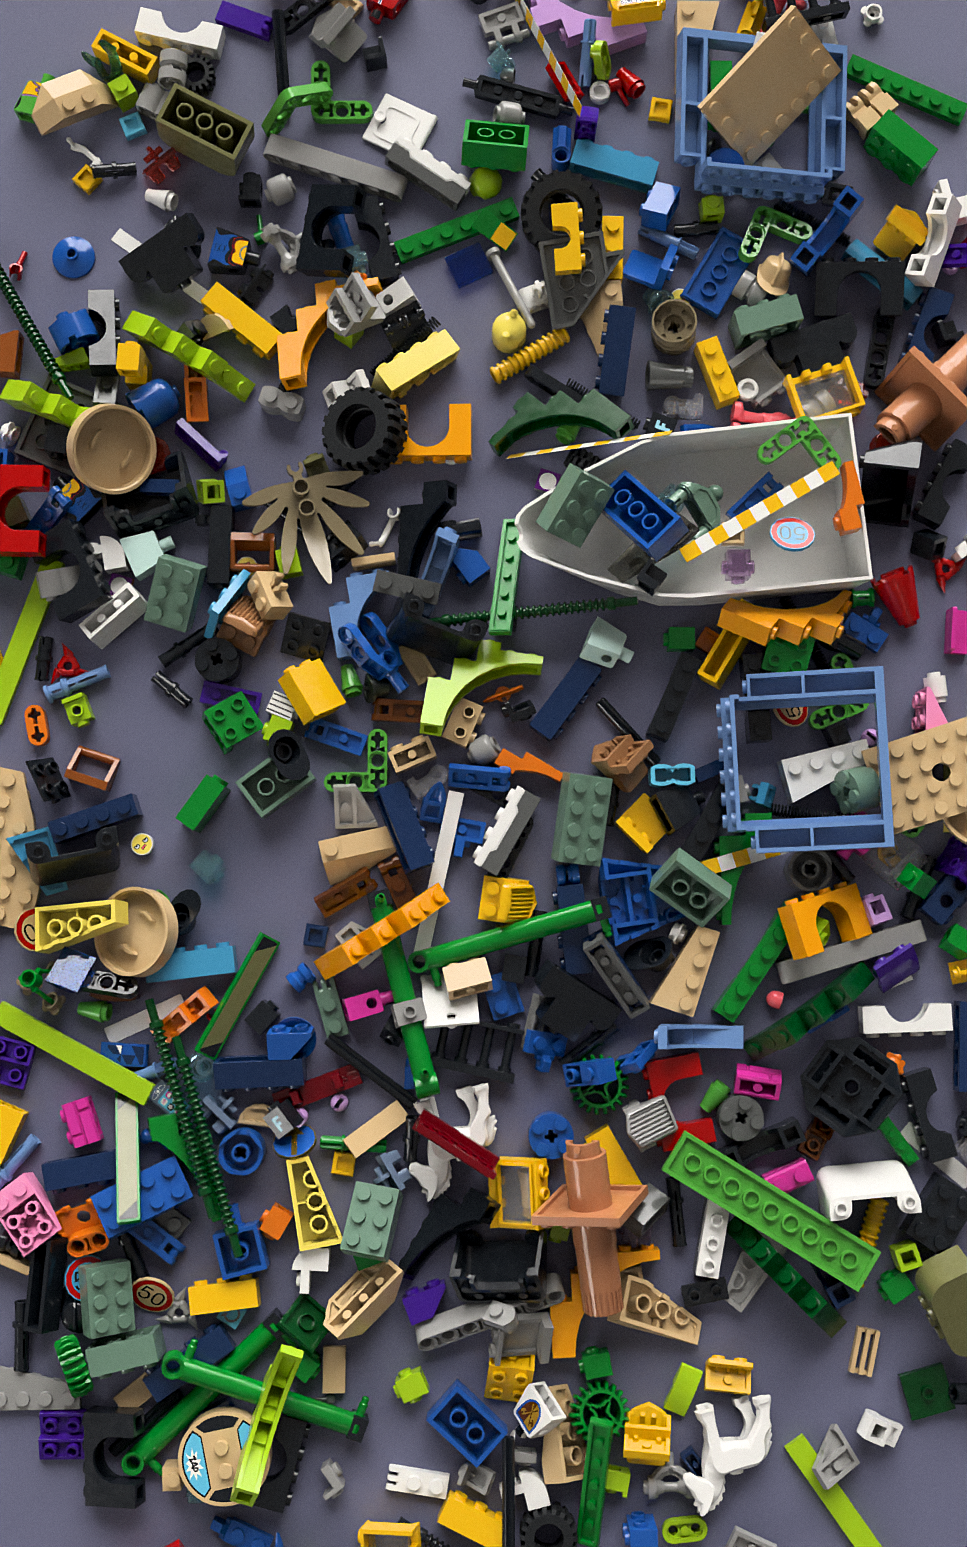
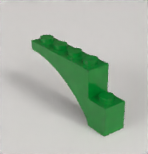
[713,813,772,925]
[147,1112,222,1222]

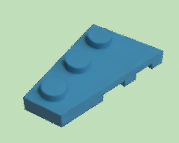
[204,569,251,638]
[6,827,68,896]

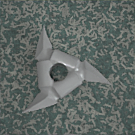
[155,1286,198,1331]

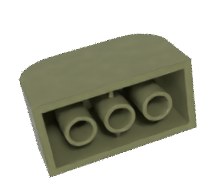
[155,83,255,176]
[915,1245,967,1357]

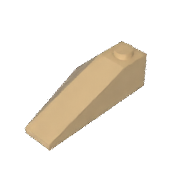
[580,280,623,357]
[318,826,396,885]
[607,1274,702,1345]

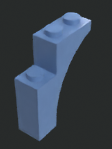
[421,527,460,619]
[329,568,389,661]
[654,1023,744,1049]

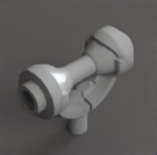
[260,223,303,275]
[643,1451,694,1500]

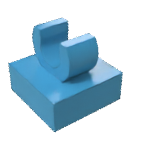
[749,782,776,809]

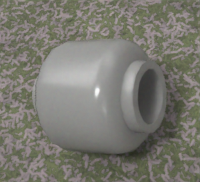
[493,101,525,125]
[264,173,297,206]
[467,734,501,766]

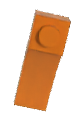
[184,365,209,423]
[833,460,865,536]
[494,748,563,783]
[150,985,219,1044]

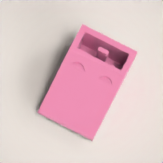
[911,687,948,733]
[0,1172,62,1257]

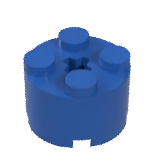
[48,309,100,355]
[528,1111,574,1159]
[218,1127,267,1176]

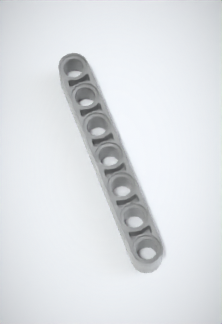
[263,134,408,202]
[775,919,927,984]
[415,1273,565,1351]

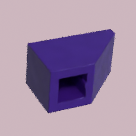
[574,106,599,142]
[402,1278,446,1326]

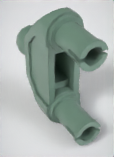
[665,482,724,542]

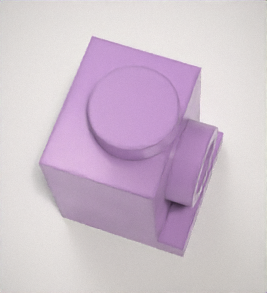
[861,893,893,928]

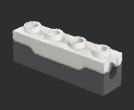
[385,135,471,211]
[472,786,541,876]
[692,1197,729,1279]

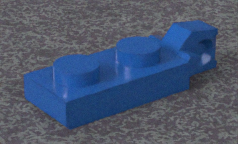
[210,1515,274,1547]

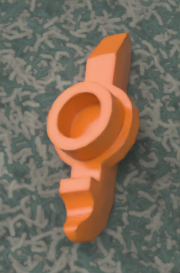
[483,684,523,703]

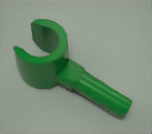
[253,214,266,246]

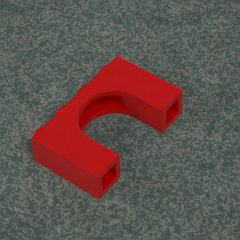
[0,464,51,557]
[642,1051,717,1152]

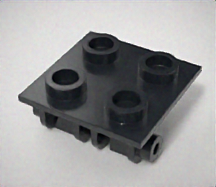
[380,300,432,352]
[280,611,332,661]
[25,757,71,804]

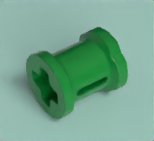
[849,588,875,609]

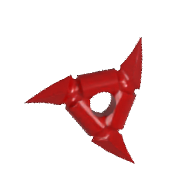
[931,557,967,593]
[51,643,89,684]

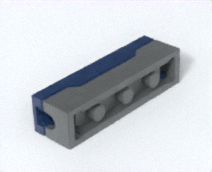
[583,928,650,1019]

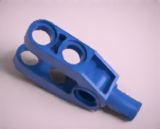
[338,612,410,694]

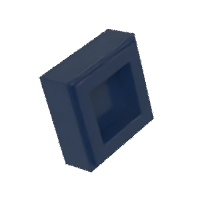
[303,923,329,949]

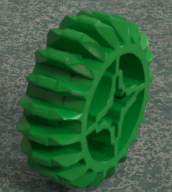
[569,1054,629,1115]
[54,1334,94,1398]
[569,1379,630,1442]

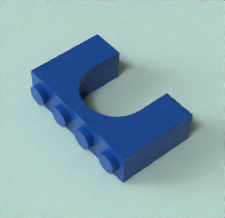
[790,185,864,277]

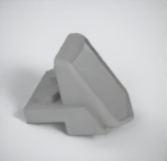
[308,2,367,63]
[326,273,386,337]
[622,1095,678,1152]

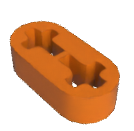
[24,705,50,746]

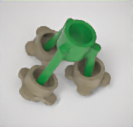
[16,959,68,1016]

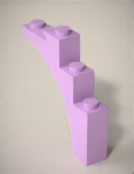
[528,0,647,55]

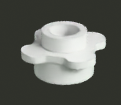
[861,4,884,27]
[0,422,21,446]
[669,923,688,945]

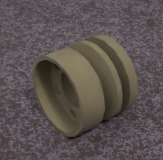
[651,299,697,356]

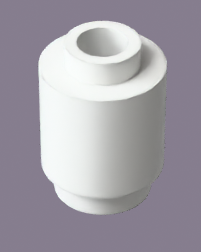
[923,672,948,703]

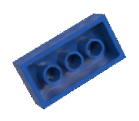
[602,470,689,562]
[90,1155,194,1240]

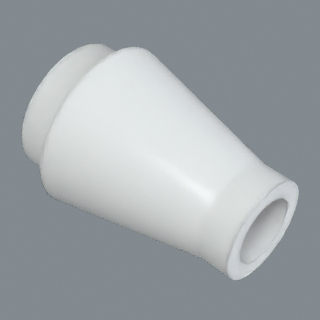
[145,188,178,212]

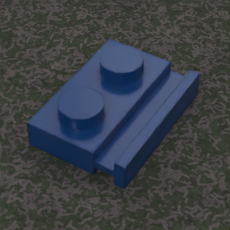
[485,971,525,1021]

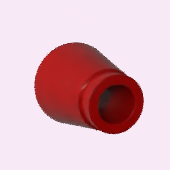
[616,67,646,99]

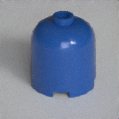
[125,379,181,429]

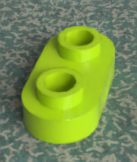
[590,40,611,80]
[661,1515,708,1544]

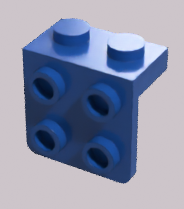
[623,244,679,291]

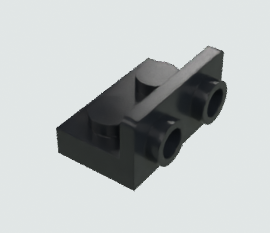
[326,520,368,573]

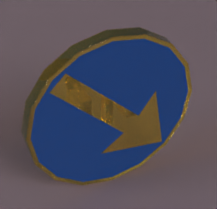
[272,1124,317,1160]

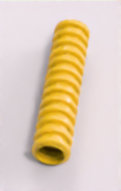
[490,329,570,384]
[858,1198,889,1288]

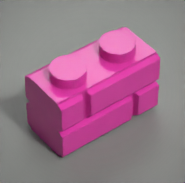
[734,1063,782,1101]
[60,1095,104,1148]
[761,1156,815,1193]

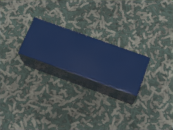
[140,479,181,496]
[695,759,724,784]
[680,1445,702,1477]

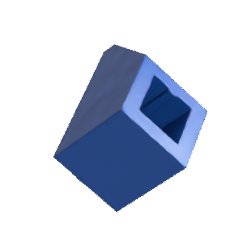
[450,548,491,588]
[266,1024,315,1060]
[562,1057,617,1087]

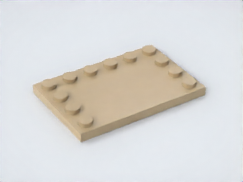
[697,5,841,166]

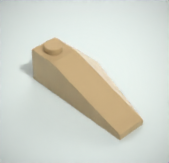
[542,1384,587,1484]

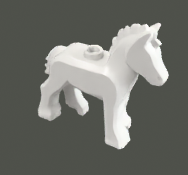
[408,1083,497,1202]
[682,1394,772,1516]

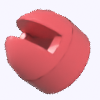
[766,991,784,1010]

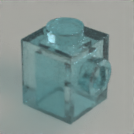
[342,244,368,279]
[189,850,226,884]

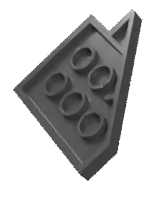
[538,231,625,331]

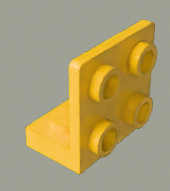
[614,793,666,854]
[484,1355,535,1403]

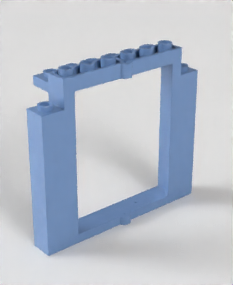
[674,27,848,204]
[716,666,895,854]

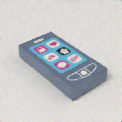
[149,1079,193,1117]

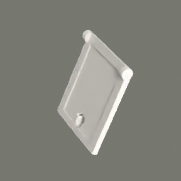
[362,93,438,151]
[420,974,479,1029]

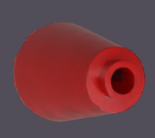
[870,565,920,628]

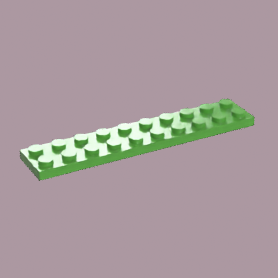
[661,1130,881,1292]

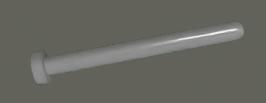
[485,247,536,329]

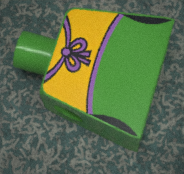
[14,73,55,124]

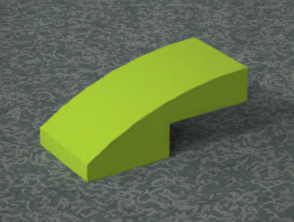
[663,1362,703,1417]

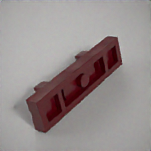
[272,1064,363,1108]

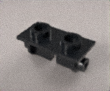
[236,264,274,307]
[680,1277,729,1308]

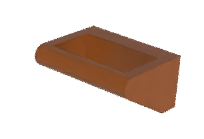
[230,532,277,572]
[64,745,121,792]

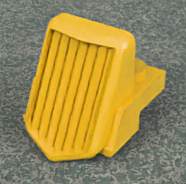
[873,204,928,261]
[478,875,537,924]
[623,1402,671,1466]

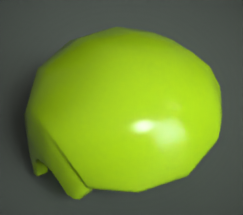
[469,167,503,200]

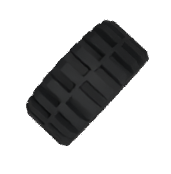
[322,387,408,476]

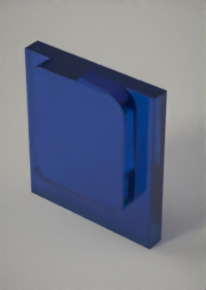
[444,242,493,289]
[45,946,97,994]

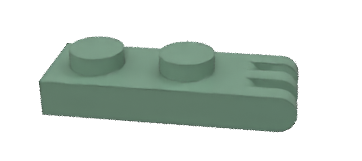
[312,976,350,1037]

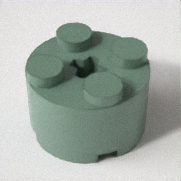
[830,765,880,814]

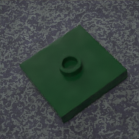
[276,1293,329,1356]
[898,1362,956,1421]

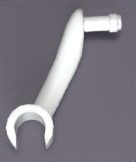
[66,137,103,168]
[369,507,400,548]

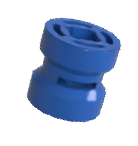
[555,863,580,886]
[286,962,317,993]

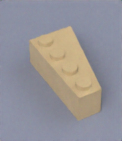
[674,0,720,94]
[649,925,720,1017]

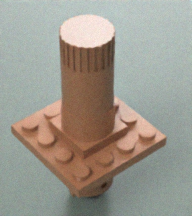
[874,333,967,452]
[531,1140,649,1317]

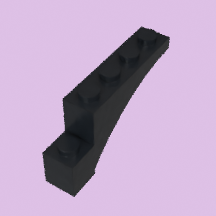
[397,480,457,578]
[398,1187,501,1280]

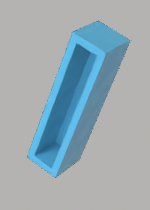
[569,139,659,193]
[146,942,238,983]

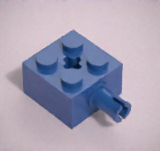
[212,1203,270,1280]

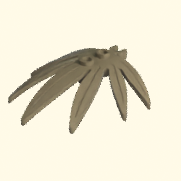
[242,462,370,585]

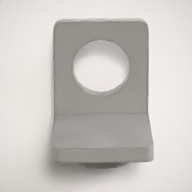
[390,997,427,1029]

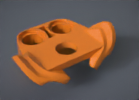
[55,1198,110,1258]

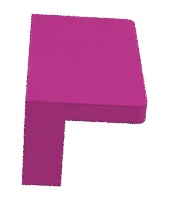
[944,607,967,655]

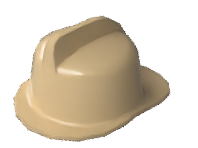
[756,252,792,296]

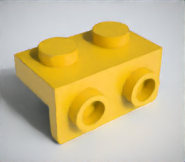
[704,1355,753,1396]

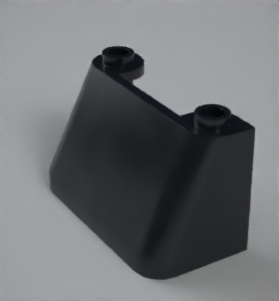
[859,439,923,528]
[102,450,200,539]
[386,592,489,665]
[25,826,121,886]
[449,1229,547,1303]

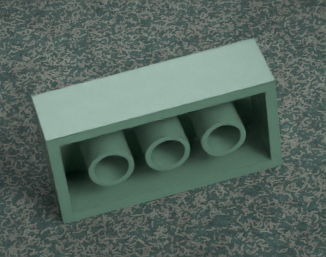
[551,771,613,867]

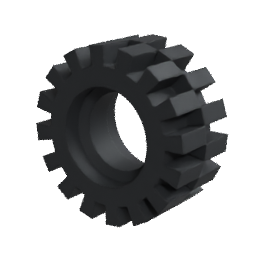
[185,54,216,96]
[563,448,602,470]

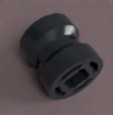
[0,1229,21,1258]

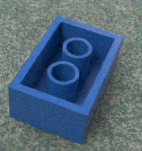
[426,1378,508,1468]

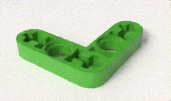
[311,60,373,124]
[261,82,333,137]
[738,206,813,263]
[756,416,841,469]
[808,653,869,731]
[324,729,388,793]

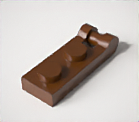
[371,698,424,724]
[377,855,416,909]
[314,867,378,918]

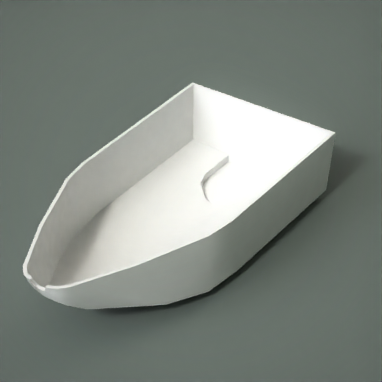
[514,413,873,606]

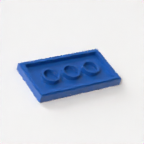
[680,226,753,319]

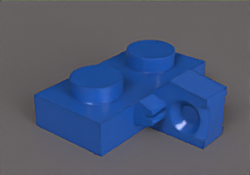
[842,606,889,654]
[439,815,486,858]
[523,1029,568,1073]
[616,1039,658,1074]

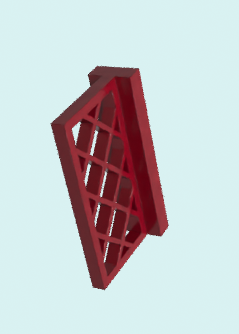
[412,1108,500,1180]

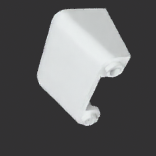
[816,1160,922,1221]

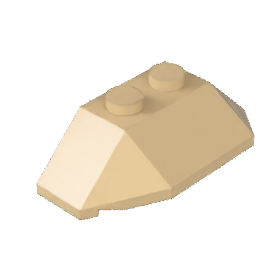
[31,69,118,136]
[323,1259,404,1340]

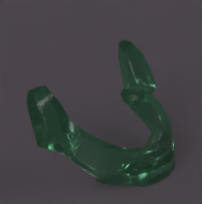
[81,39,122,83]

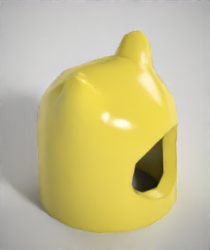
[492,309,527,353]

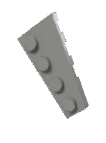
[725,1228,788,1312]
[0,1366,82,1411]

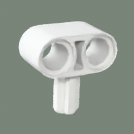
[518,280,549,314]

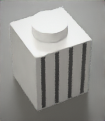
[266,690,299,722]

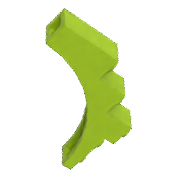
[122,310,256,403]
[0,379,90,428]
[419,639,544,737]
[230,1344,304,1507]

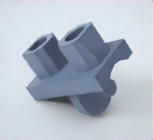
[201,1094,238,1134]
[372,1150,413,1191]

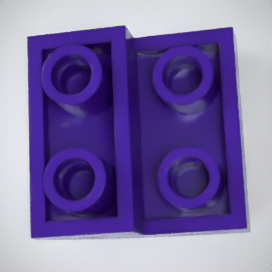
[873,943,920,993]
[0,1036,36,1091]
[38,1408,87,1460]

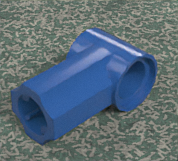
[551,125,572,172]

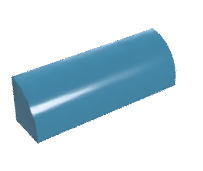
[841,238,924,311]

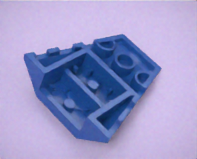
[598,858,685,946]

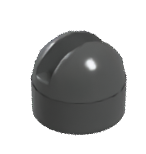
[500,67,516,83]

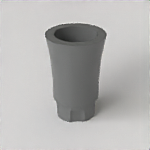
[645,360,694,391]

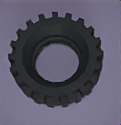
[521,170,603,252]

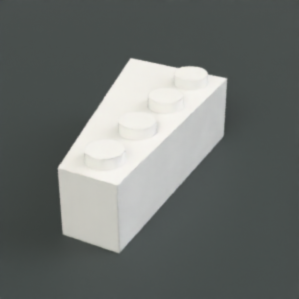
[777,739,869,805]

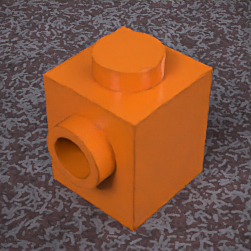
[259,1202,294,1240]

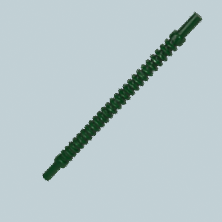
[0,263,74,401]
[427,596,638,627]
[145,998,217,1219]
[172,1035,243,1258]

